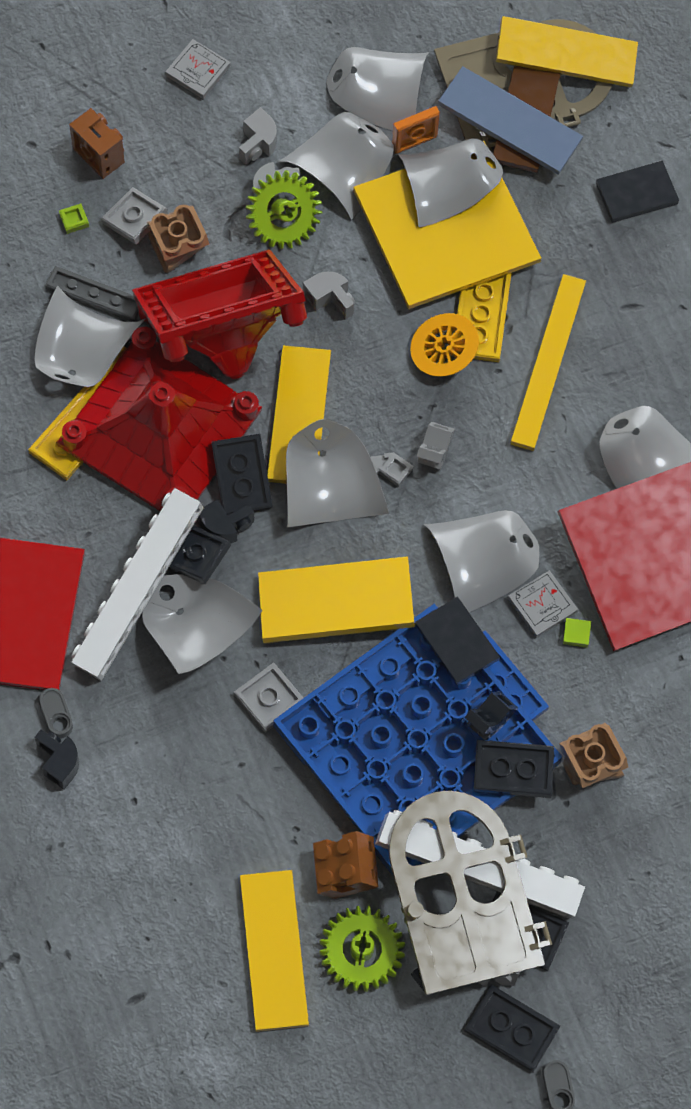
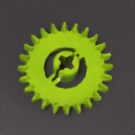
[245,170,322,249]
[319,906,405,992]

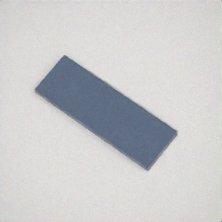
[438,66,583,175]

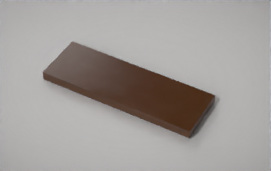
[493,65,560,173]

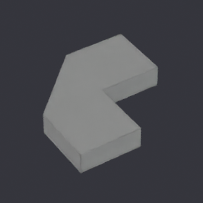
[371,452,414,487]

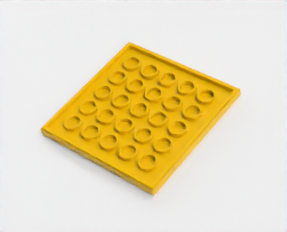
[353,141,541,309]

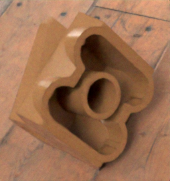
[147,205,209,273]
[559,723,629,788]

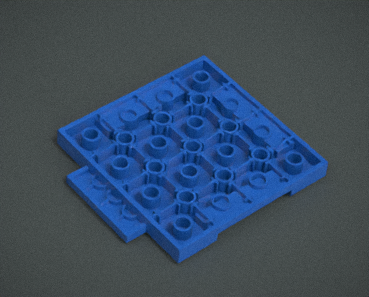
[273,603,563,877]

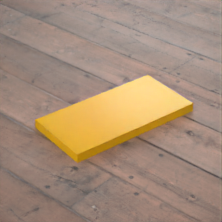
[258,556,415,643]

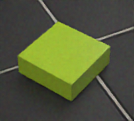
[59,203,89,234]
[563,618,591,648]

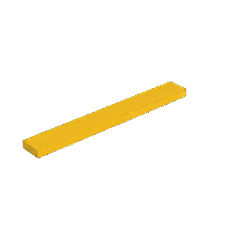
[510,274,586,451]

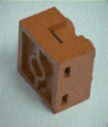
[69,108,125,179]
[313,831,379,899]

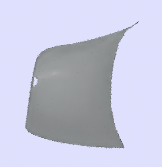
[326,47,430,131]
[277,112,393,220]
[397,139,503,227]
[35,286,147,387]
[600,406,691,489]
[286,419,389,527]
[424,510,539,612]
[142,574,262,674]

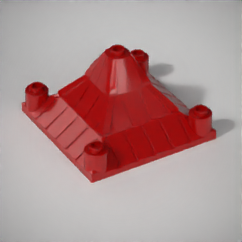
[132,249,307,379]
[57,327,262,511]

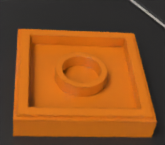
[392,106,440,154]

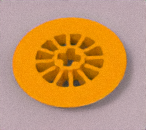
[410,313,479,377]

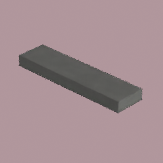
[45,266,139,322]

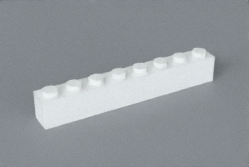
[71,488,203,681]
[375,810,585,919]

